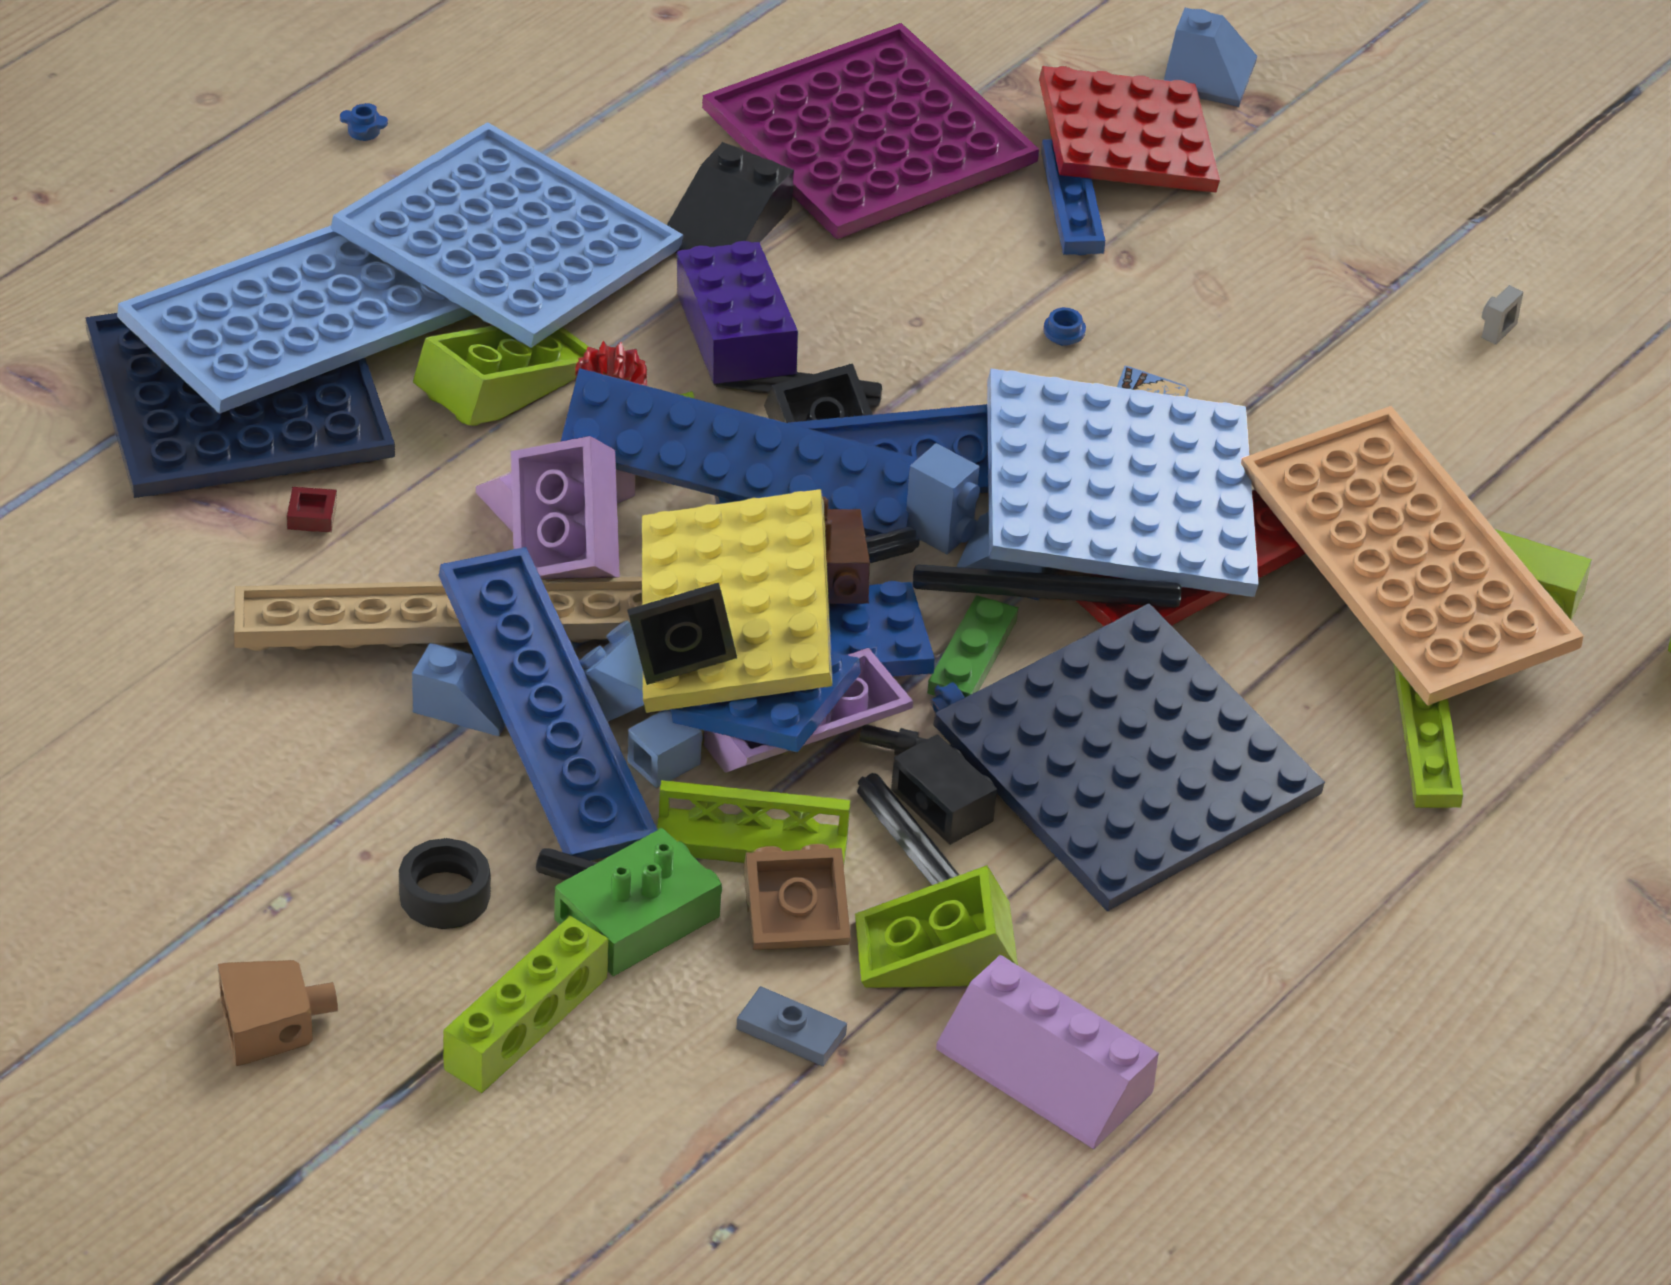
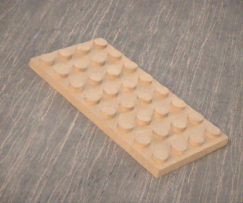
[1241,406,1584,706]

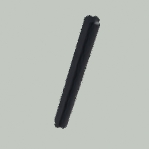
[912,564,1182,608]

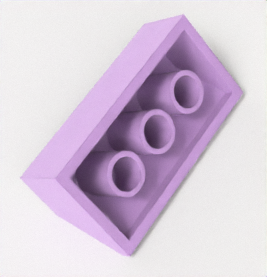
[704,648,913,773]
[936,955,1159,1149]

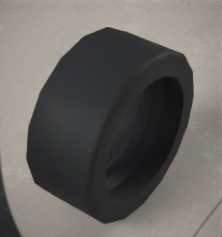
[399,838,491,929]

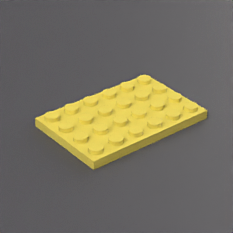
[642,489,832,713]

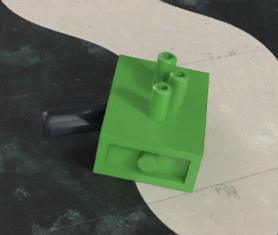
[536,828,722,977]

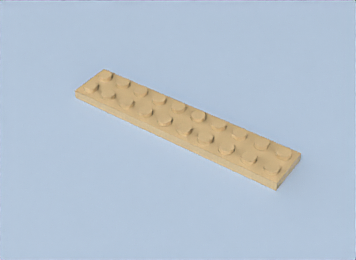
[234,577,642,651]

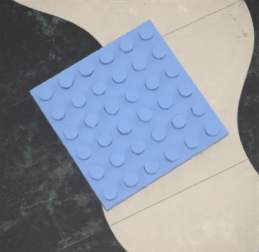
[331,122,683,347]
[987,368,1259,597]

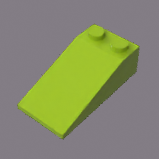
[413,325,589,426]

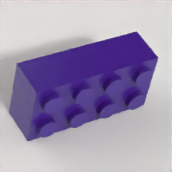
[677,241,798,384]

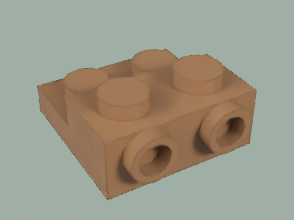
[743,844,851,950]

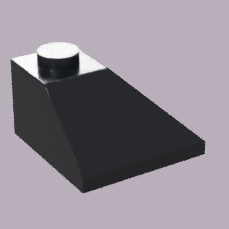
[627,582,737,685]

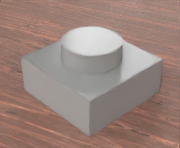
[1482,285,1523,344]

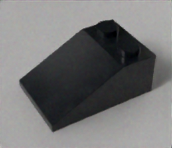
[667,142,794,253]
[764,363,873,423]

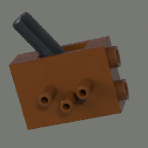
[822,496,920,604]

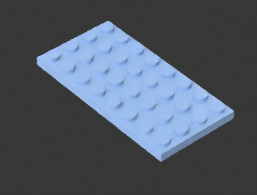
[117,226,475,414]

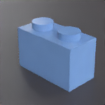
[906,443,980,555]

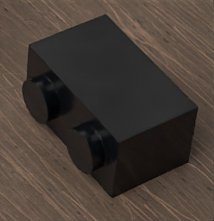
[891,734,997,845]

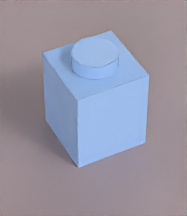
[628,709,703,788]

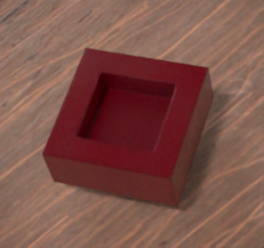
[287,486,337,533]

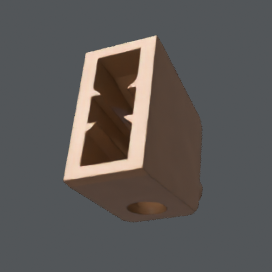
[218,960,338,1066]

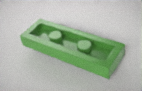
[927,595,1018,697]

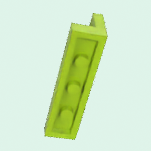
[657,780,851,864]

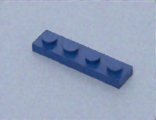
[1041,139,1106,255]

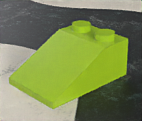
[855,865,1018,988]

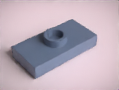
[736,986,847,1067]

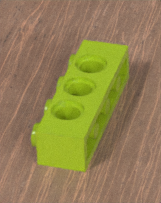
[443,916,608,1093]

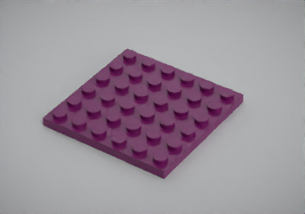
[702,23,1039,239]

